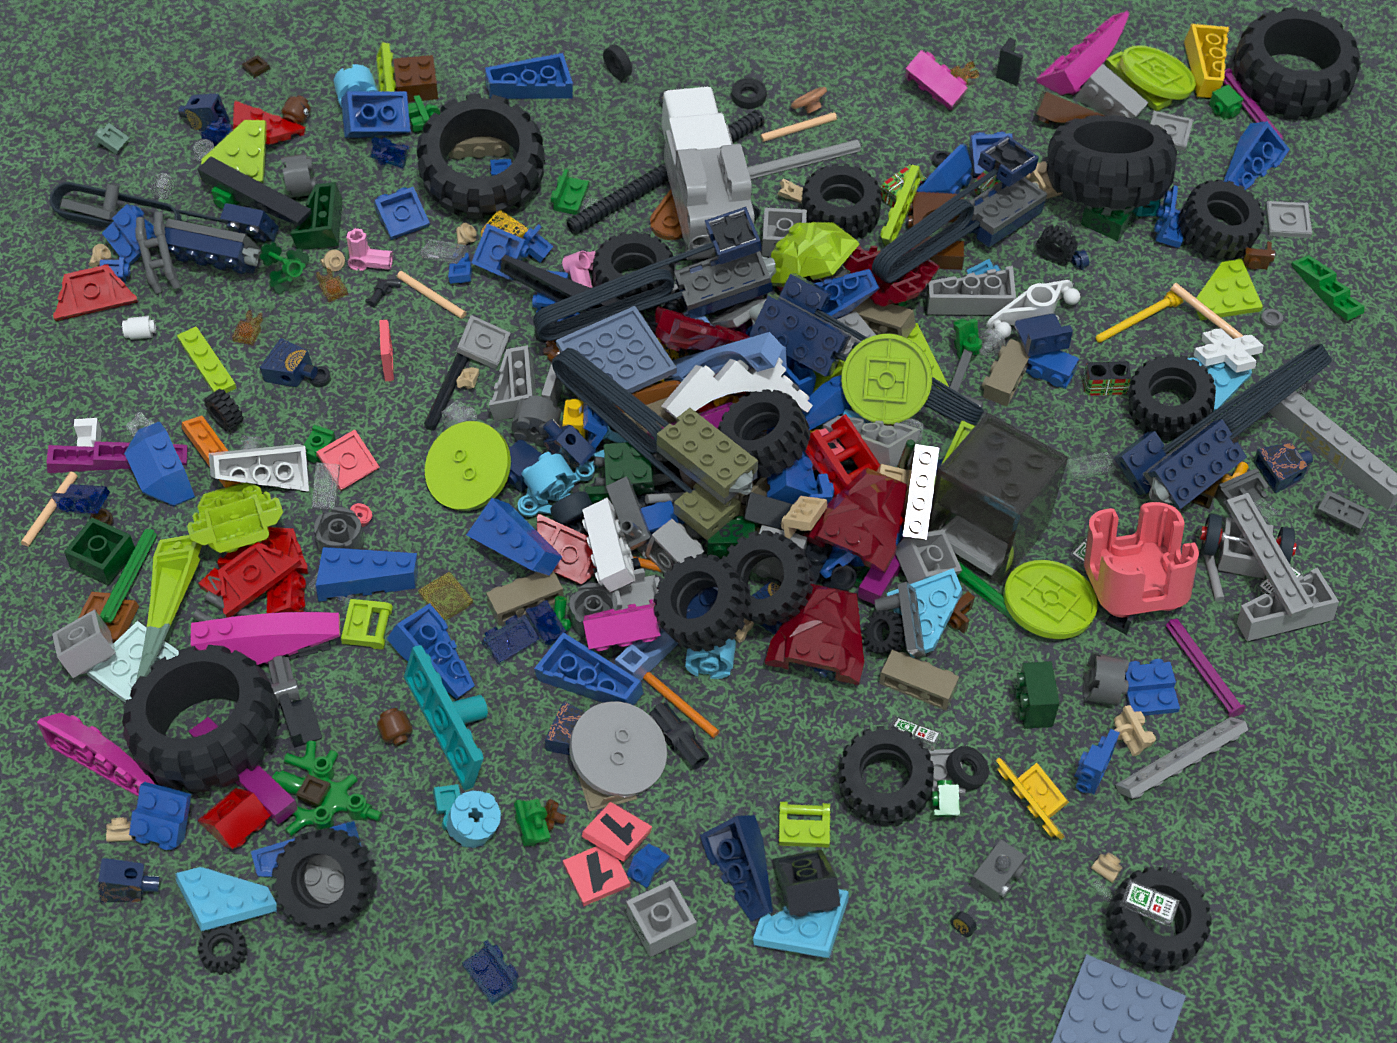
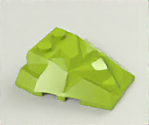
[771,222,859,287]
[187,482,283,553]

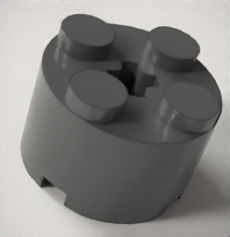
[281,153,317,198]
[511,395,561,447]
[314,507,364,555]
[570,583,618,637]
[1083,653,1129,705]

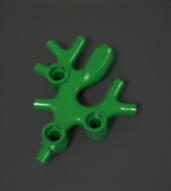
[272,741,382,837]

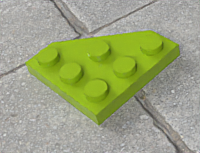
[201,120,267,183]
[1196,259,1263,320]

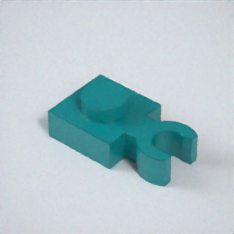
[433,784,460,830]

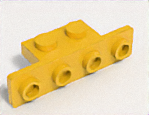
[996,757,1069,840]

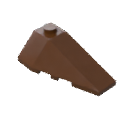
[1035,91,1105,124]

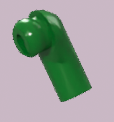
[554,596,571,632]

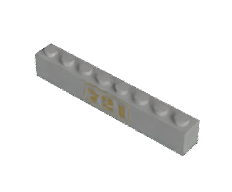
[1256,376,1397,511]

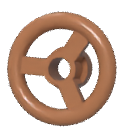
[791,87,827,113]

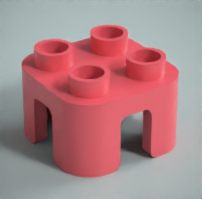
[1084,502,1199,618]

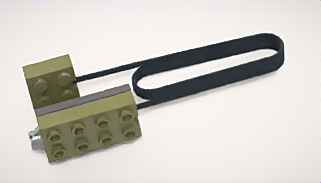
[552,348,758,540]

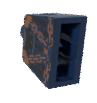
[543,419,596,468]
[1253,443,1313,494]
[545,701,585,755]
[98,858,160,902]

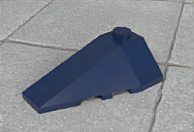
[700,815,773,921]

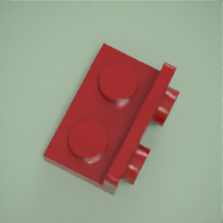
[266,570,306,614]

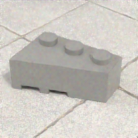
[1074,64,1148,119]
[489,345,537,420]

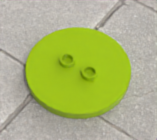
[1120,46,1196,99]
[842,334,932,424]
[425,421,511,511]
[1003,560,1098,639]

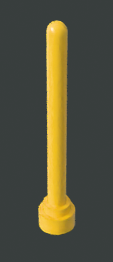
[1095,290,1184,343]

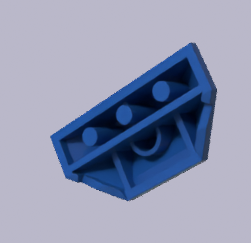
[916,143,972,194]
[124,421,195,507]

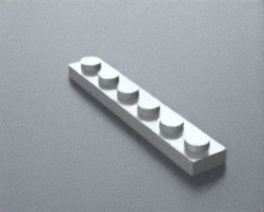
[1226,493,1314,618]
[1115,717,1248,798]

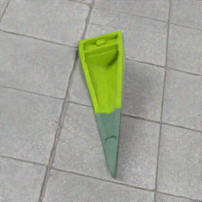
[136,535,202,681]

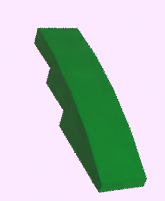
[1292,255,1365,321]

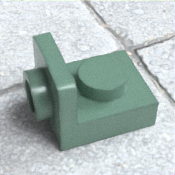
[94,123,129,155]

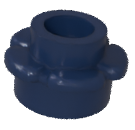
[1072,250,1090,270]

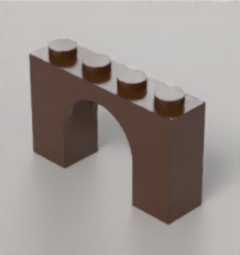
[908,192,964,270]

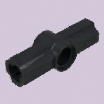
[649,702,709,770]

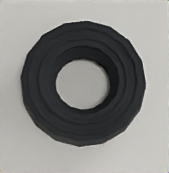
[603,44,632,80]
[731,78,767,109]
[946,746,989,790]

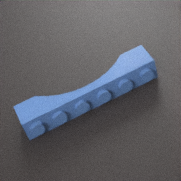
[663,332,783,382]
[615,587,718,681]

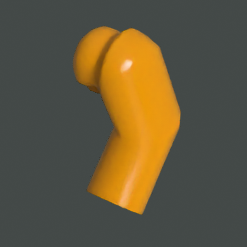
[1221,462,1249,483]

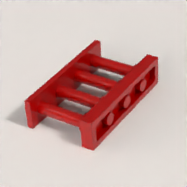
[805,414,880,496]

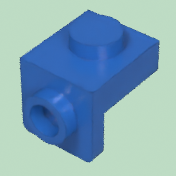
[523,224,554,262]
[100,257,130,283]
[809,474,834,504]
[627,844,670,888]

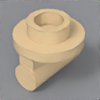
[456,223,477,247]
[89,244,111,267]
[320,250,345,271]
[106,817,134,842]
[1091,853,1122,883]

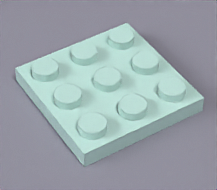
[86,621,179,703]

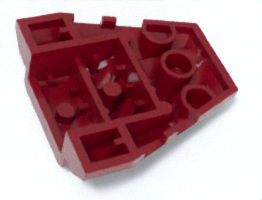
[843,246,940,307]
[655,307,750,351]
[803,468,908,574]
[765,584,865,685]

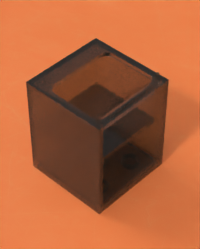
[928,412,1068,585]

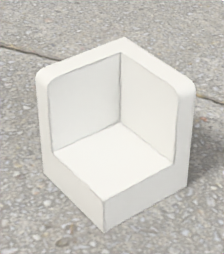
[74,418,102,447]

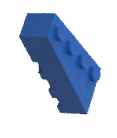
[767,427,818,504]
[534,632,643,705]

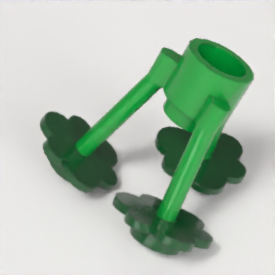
[259,242,309,294]

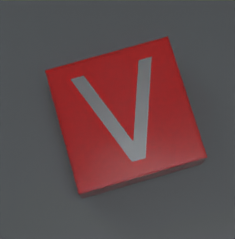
[198,568,222,596]

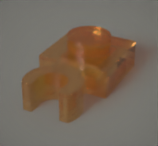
[950,61,979,84]
[316,267,348,303]
[232,310,263,346]

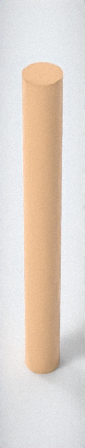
[760,112,837,142]
[397,271,466,319]
[1171,283,1243,339]
[21,472,78,547]

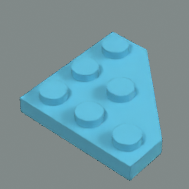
[1187,358,1252,411]
[887,568,963,658]
[176,867,277,931]
[753,890,849,958]

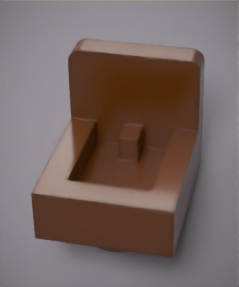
[1242,241,1275,270]
[948,591,975,634]

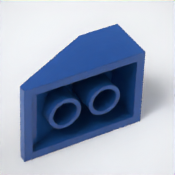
[341,91,410,138]

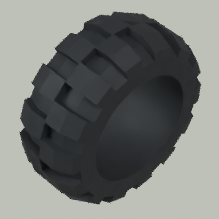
[1233,7,1360,120]
[416,93,545,220]
[1046,115,1177,209]
[122,645,280,793]

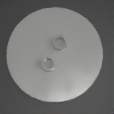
[569,702,667,797]

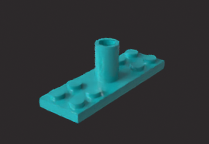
[404,645,488,791]

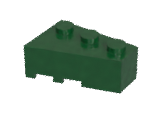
[290,182,343,250]

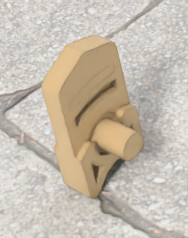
[777,179,803,203]
[457,367,479,389]

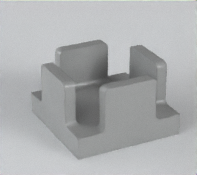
[613,568,660,610]

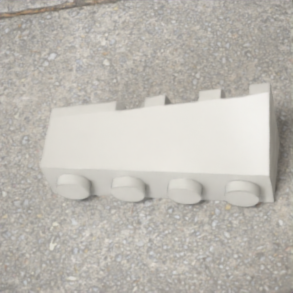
[209,444,309,491]
[582,498,635,592]

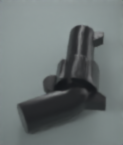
[365,278,401,307]

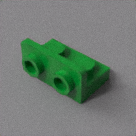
[551,169,589,215]

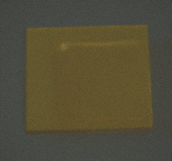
[418,571,473,620]

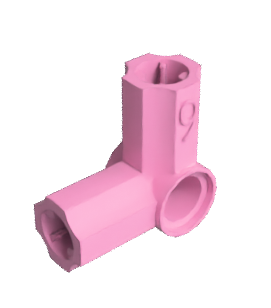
[347,228,393,271]
[562,251,596,288]

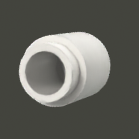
[122,316,156,340]

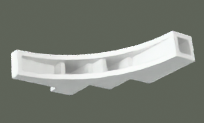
[661,358,813,420]

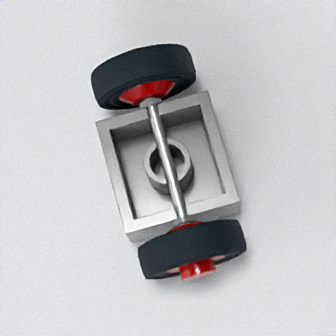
[1200,514,1296,579]

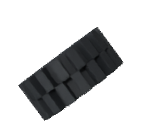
[1036,225,1078,265]
[204,388,244,432]
[863,610,906,655]
[197,924,248,975]

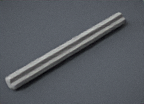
[747,140,861,179]

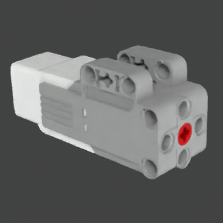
[662,87,754,261]

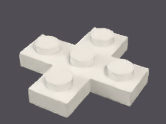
[1194,329,1263,373]

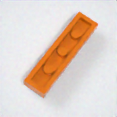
[182,416,241,488]

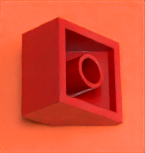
[197,788,271,849]

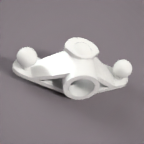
[986,280,1080,339]

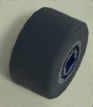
[550,491,593,527]

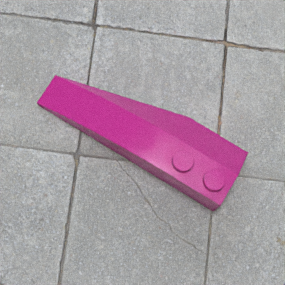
[1036,11,1129,95]
[191,612,340,665]
[37,712,154,797]

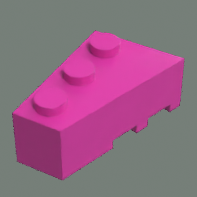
[905,50,968,110]
[583,598,661,651]

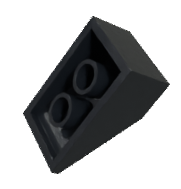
[773,849,841,916]

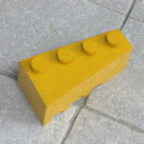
[1184,24,1229,98]

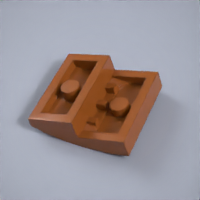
[78,592,139,643]

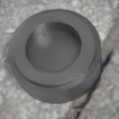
[1260,309,1283,329]

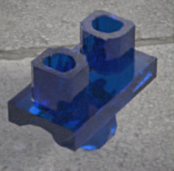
[201,117,233,148]
[370,137,409,169]
[526,600,567,645]

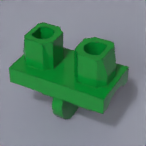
[408,95,440,132]
[953,318,982,360]
[514,799,551,846]

